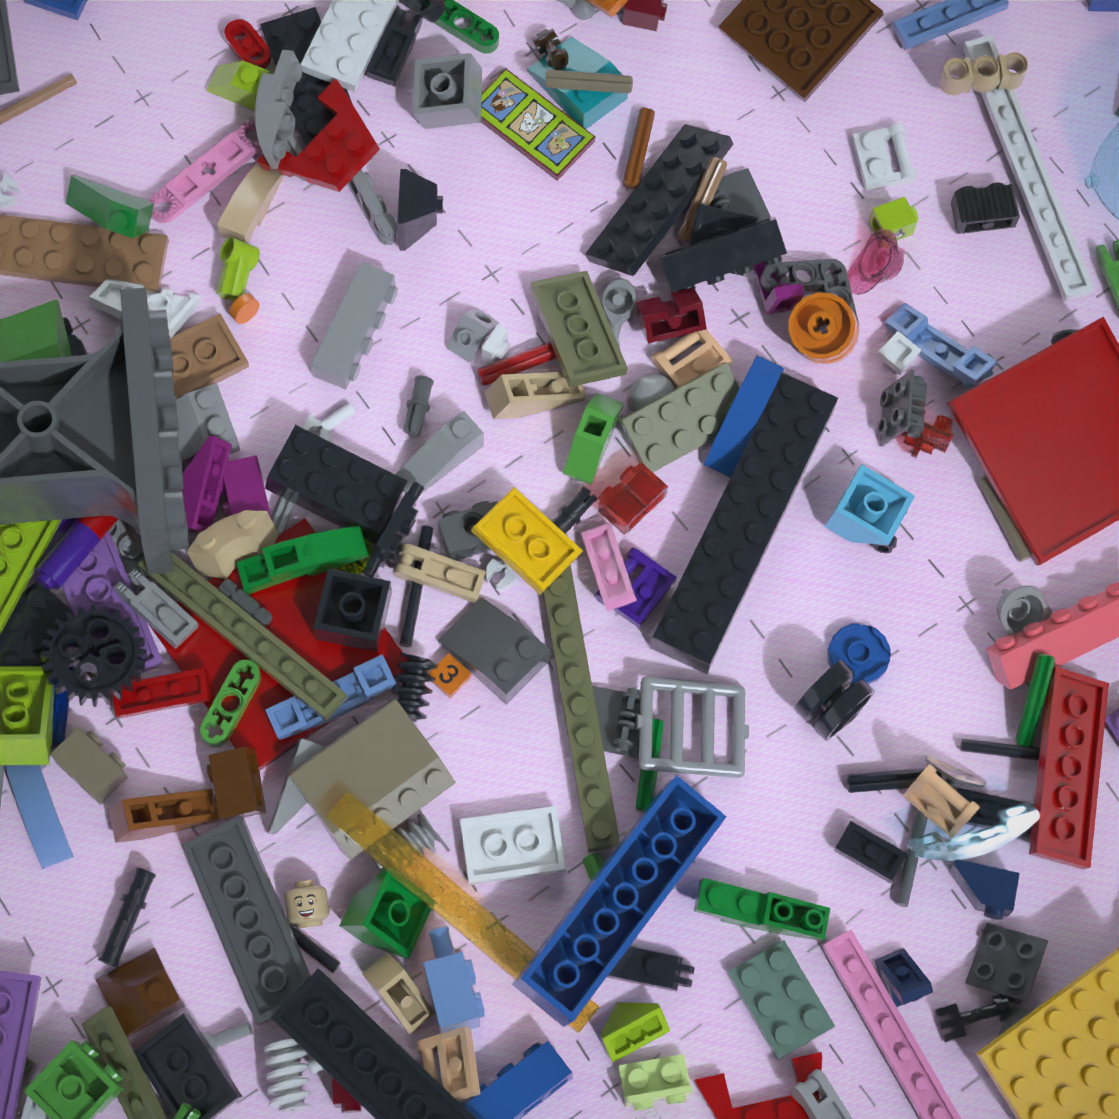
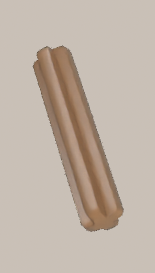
[677,157,727,242]

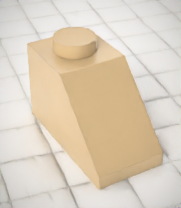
[362,953,435,1035]

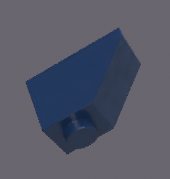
[949,859,1020,920]

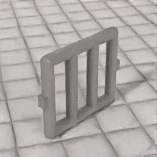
[635,676,749,778]

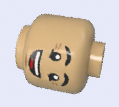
[284,880,330,929]

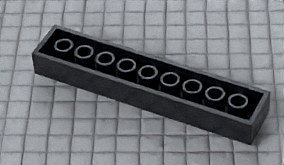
[650,373,838,675]

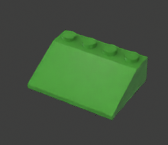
[0,299,72,362]

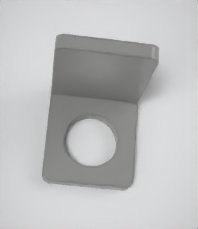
[447,308,500,362]

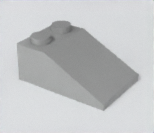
[176,383,241,471]

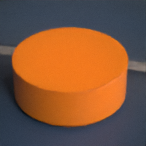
[229,294,260,324]

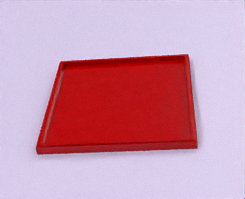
[947,316,1119,566]
[148,518,407,771]

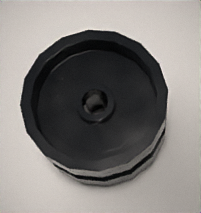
[793,660,875,741]

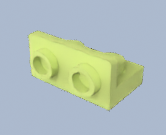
[618,1054,693,1111]

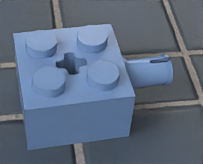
[423,926,485,1033]

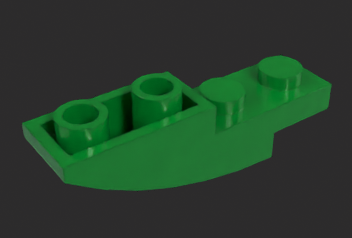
[236,526,369,594]
[694,878,831,941]

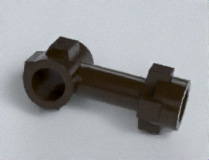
[532,28,569,70]

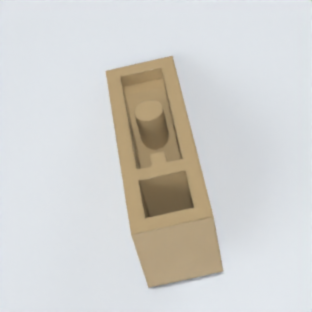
[484,372,587,419]

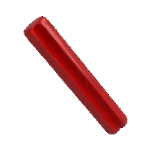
[477,342,557,386]

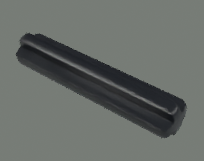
[846,768,942,793]

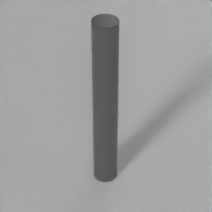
[895,810,928,907]

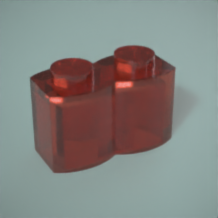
[598,462,668,535]

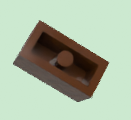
[207,747,267,821]

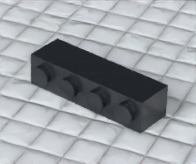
[660,216,787,293]

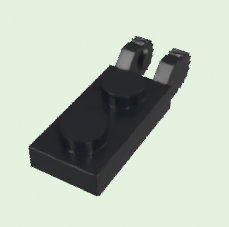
[367,9,423,86]

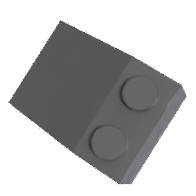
[438,597,551,705]

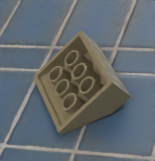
[288,698,456,860]

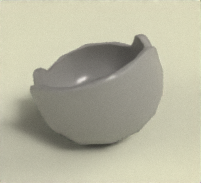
[627,373,675,412]

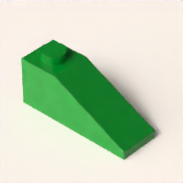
[65,174,154,239]

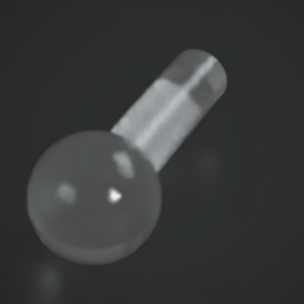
[635,1099,681,1119]

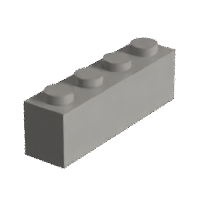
[311,262,398,390]

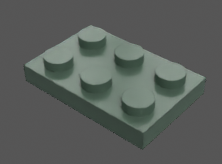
[727,940,835,1061]

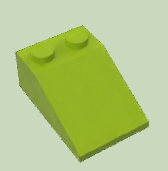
[0,666,54,765]

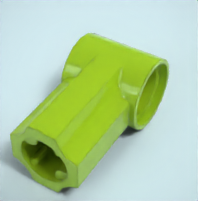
[216,236,260,301]

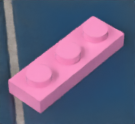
[581,523,637,611]

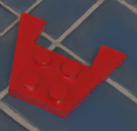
[257,79,380,192]
[694,1052,823,1119]

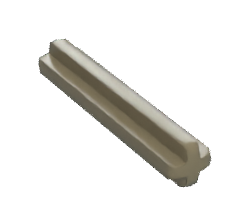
[545,70,633,93]

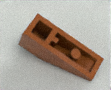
[109,789,219,843]

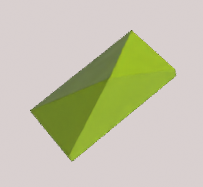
[600,1002,671,1063]

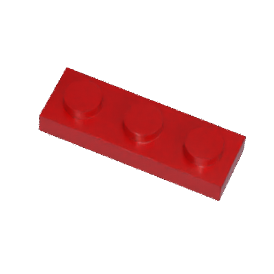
[113,667,212,719]

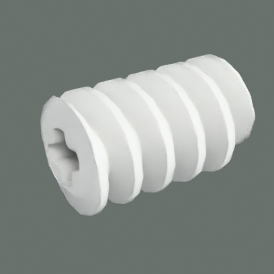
[264,1039,312,1112]

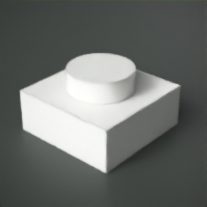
[481,324,510,365]
[877,331,921,375]

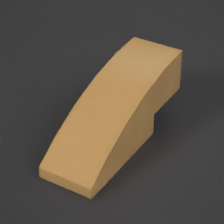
[217,164,284,243]

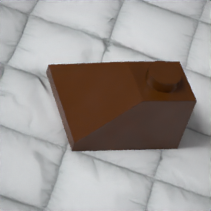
[95,947,185,1038]

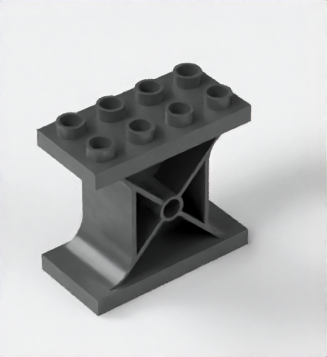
[0,287,189,574]

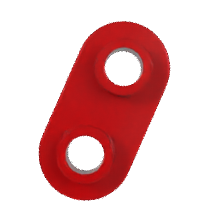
[224,19,271,69]

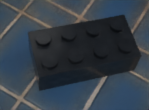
[265,424,408,544]

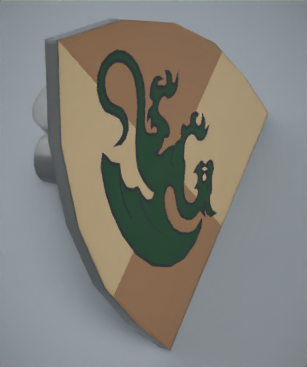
[926,755,987,791]

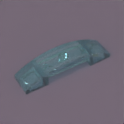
[906,802,1040,860]

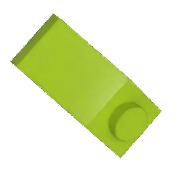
[206,60,270,111]

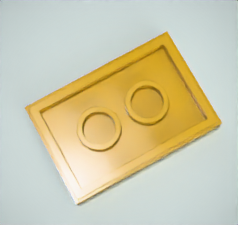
[471,487,583,595]

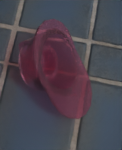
[847,229,905,295]

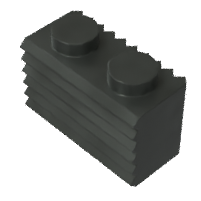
[951,182,1020,234]

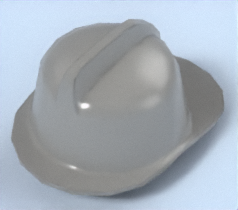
[996,586,1053,636]

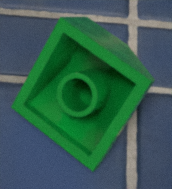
[339,867,435,959]

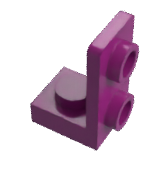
[753,261,805,314]

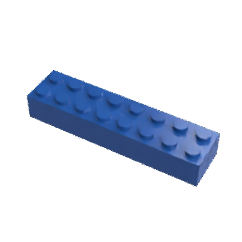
[512,775,727,1027]

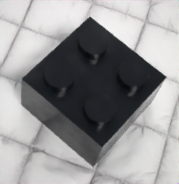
[313,568,392,652]

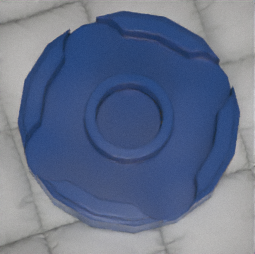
[827,623,891,685]

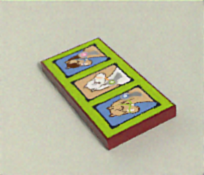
[481,68,596,181]

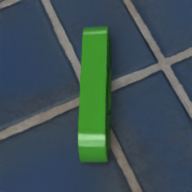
[200,660,261,748]

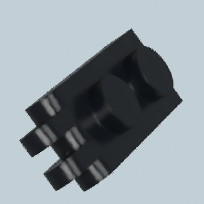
[607,947,695,991]

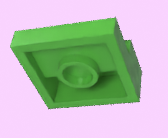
[24,1040,125,1119]

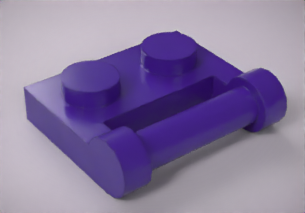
[594,547,677,629]

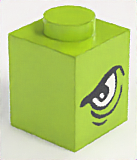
[869,197,919,246]

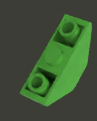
[563,393,624,485]

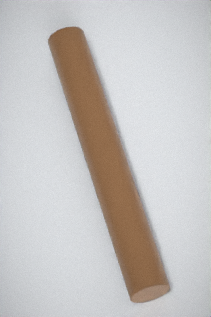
[0,73,77,125]

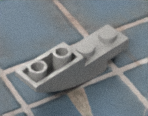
[255,50,302,170]

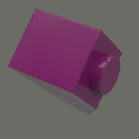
[182,436,232,533]

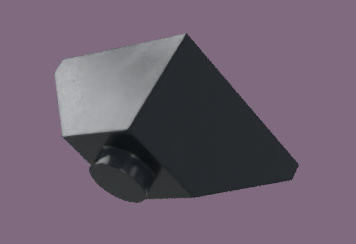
[397,169,444,251]

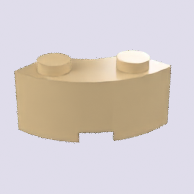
[187,510,279,579]

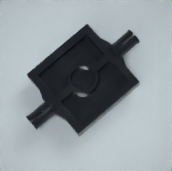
[362,482,424,578]

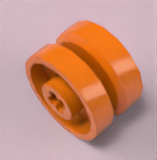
[788,292,859,365]

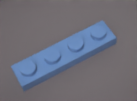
[892,0,1009,50]

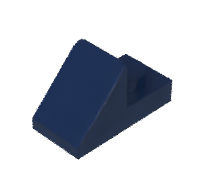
[874,948,933,1007]

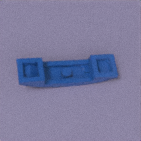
[703,355,784,478]

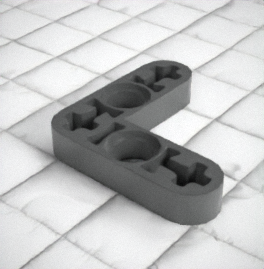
[760,259,859,326]

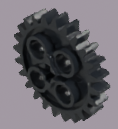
[40,604,147,707]

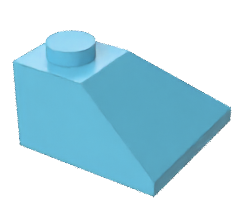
[824,464,915,545]

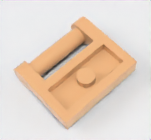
[650,329,732,388]
[902,764,980,838]
[417,1026,480,1101]

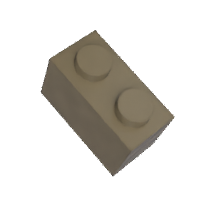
[50,727,128,805]

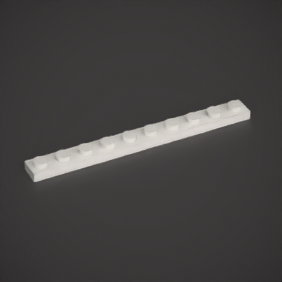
[963,35,1095,301]

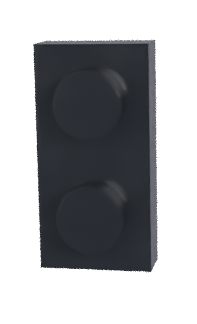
[834,821,908,884]

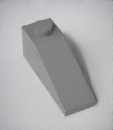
[395,411,484,495]
[267,738,326,835]

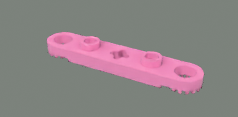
[149,120,261,223]

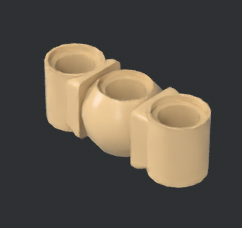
[939,52,1028,96]

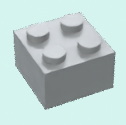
[413,53,482,129]

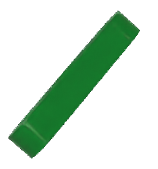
[428,0,499,54]

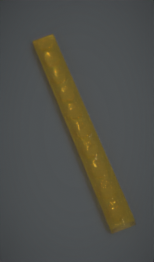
[325,791,600,1033]

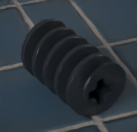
[389,653,438,722]

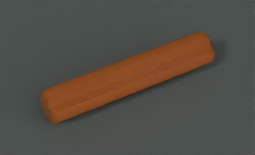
[623,107,655,189]

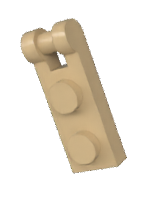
[392,544,486,603]

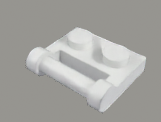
[851,123,918,191]

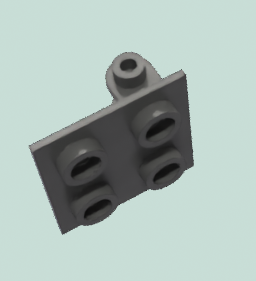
[710,168,771,222]
[877,369,927,447]
[592,686,640,758]
[965,923,1049,1005]

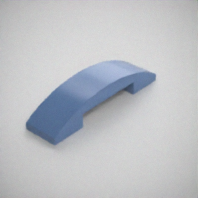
[884,303,997,384]
[266,654,396,739]
[5,765,74,869]

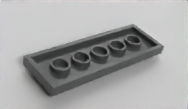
[182,816,311,1025]

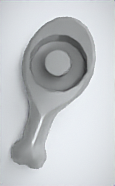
[601,278,637,348]

